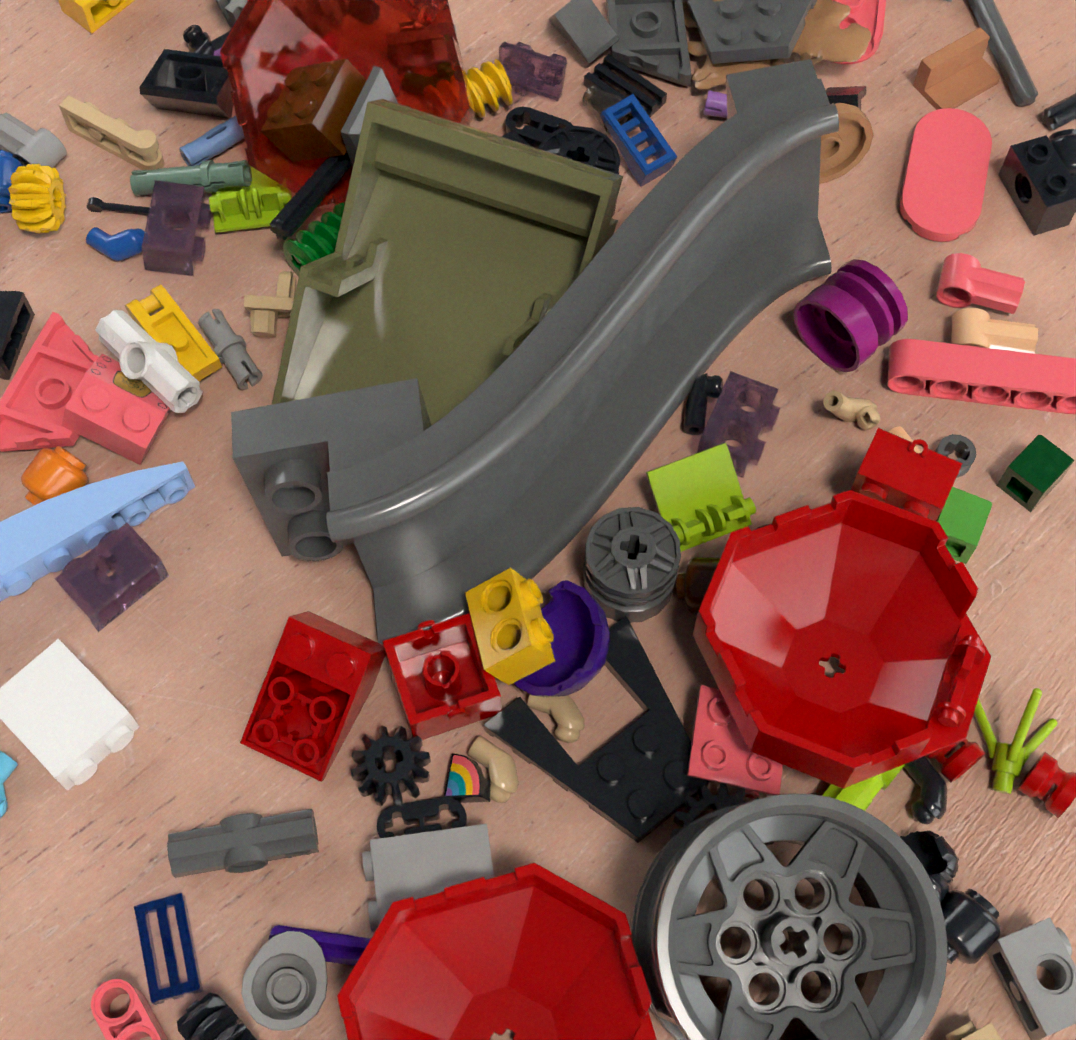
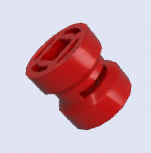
[926,739,986,783]
[1017,752,1076,818]

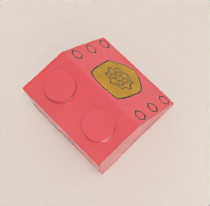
[62,354,171,465]

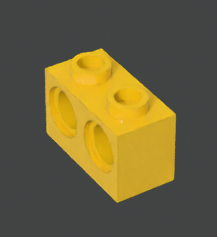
[465,567,555,685]

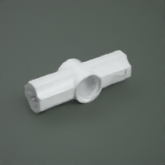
[95,310,203,413]

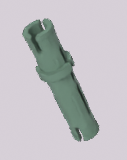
[130,160,252,196]

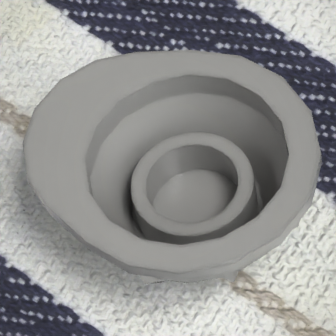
[241,931,327,1031]

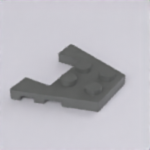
[686,0,817,64]

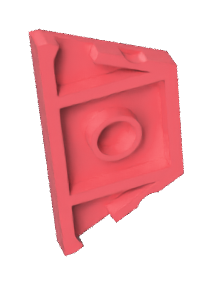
[0,312,99,452]

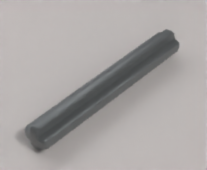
[968,0,1038,107]

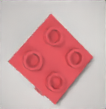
[687,685,783,799]

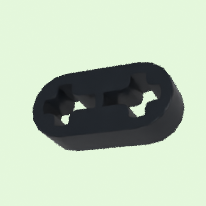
[505,106,573,149]
[377,797,467,838]

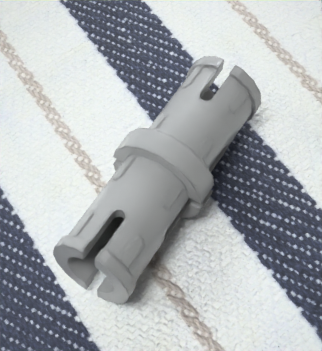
[198,309,263,389]

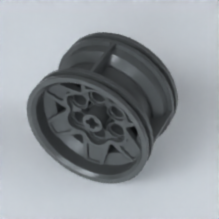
[631,793,947,1040]

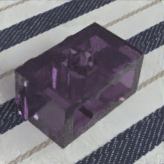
[55,523,169,632]

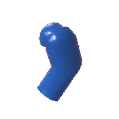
[86,227,149,261]

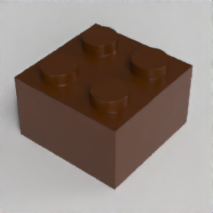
[261,59,367,162]

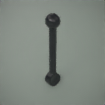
[87,197,170,220]

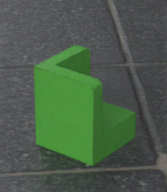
[936,487,992,564]

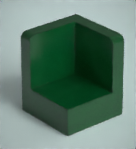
[996,435,1075,512]

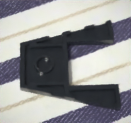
[484,616,710,843]

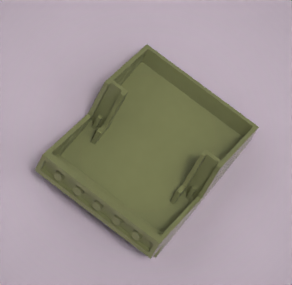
[272,99,623,425]

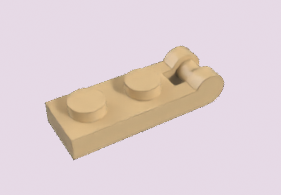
[59,95,164,170]

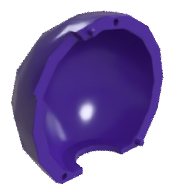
[514,580,610,697]

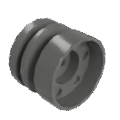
[583,507,681,623]

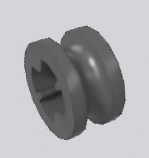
[935,434,976,478]

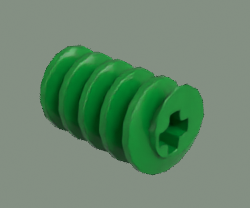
[283,202,345,277]

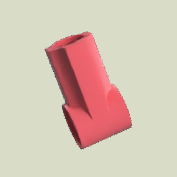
[936,253,1025,314]

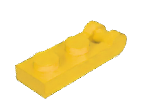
[125,284,222,381]

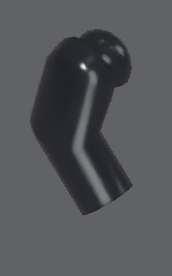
[183,25,214,55]
[683,373,723,435]
[904,756,947,825]

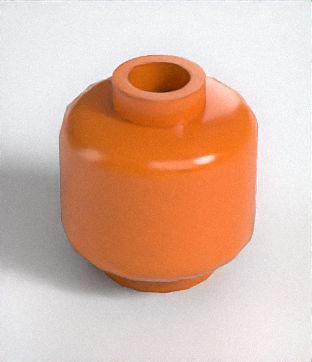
[21,445,88,505]

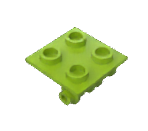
[209,157,292,233]
[646,443,756,552]

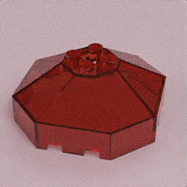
[220,0,476,211]

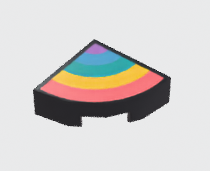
[444,753,491,803]

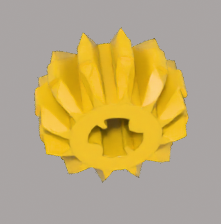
[8,164,67,233]

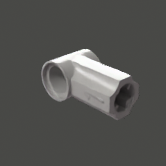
[0,112,67,168]

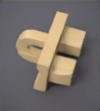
[244,271,296,338]

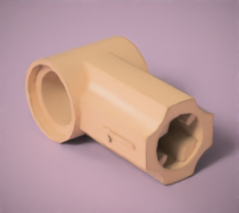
[951,308,1038,354]

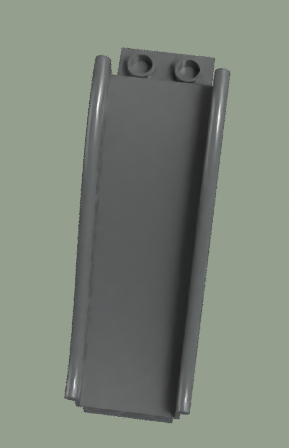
[231,59,839,645]

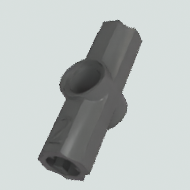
[167,809,319,878]

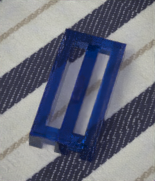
[134,893,203,1005]

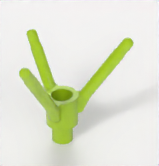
[974,688,1058,794]

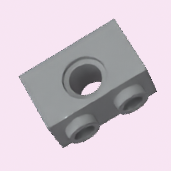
[987,917,1076,1040]

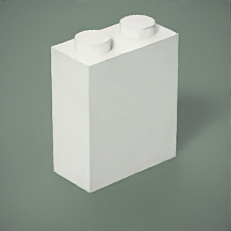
[0,639,139,791]

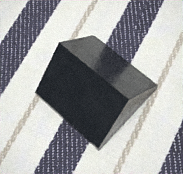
[139,49,239,119]

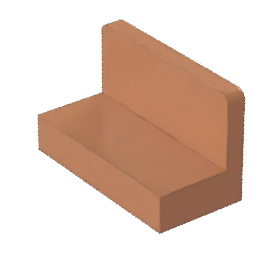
[913,27,1000,110]

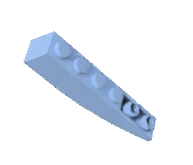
[0,461,195,602]

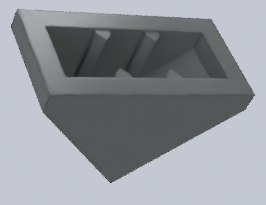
[549,0,619,64]

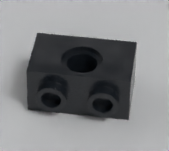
[998,135,1076,236]

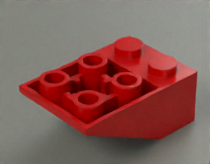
[240,611,386,782]

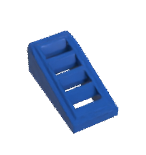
[600,94,677,187]

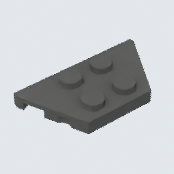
[606,0,692,86]

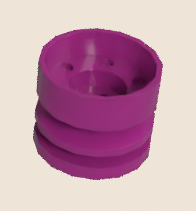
[793,259,908,372]

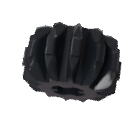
[351,726,431,807]
[177,992,257,1040]

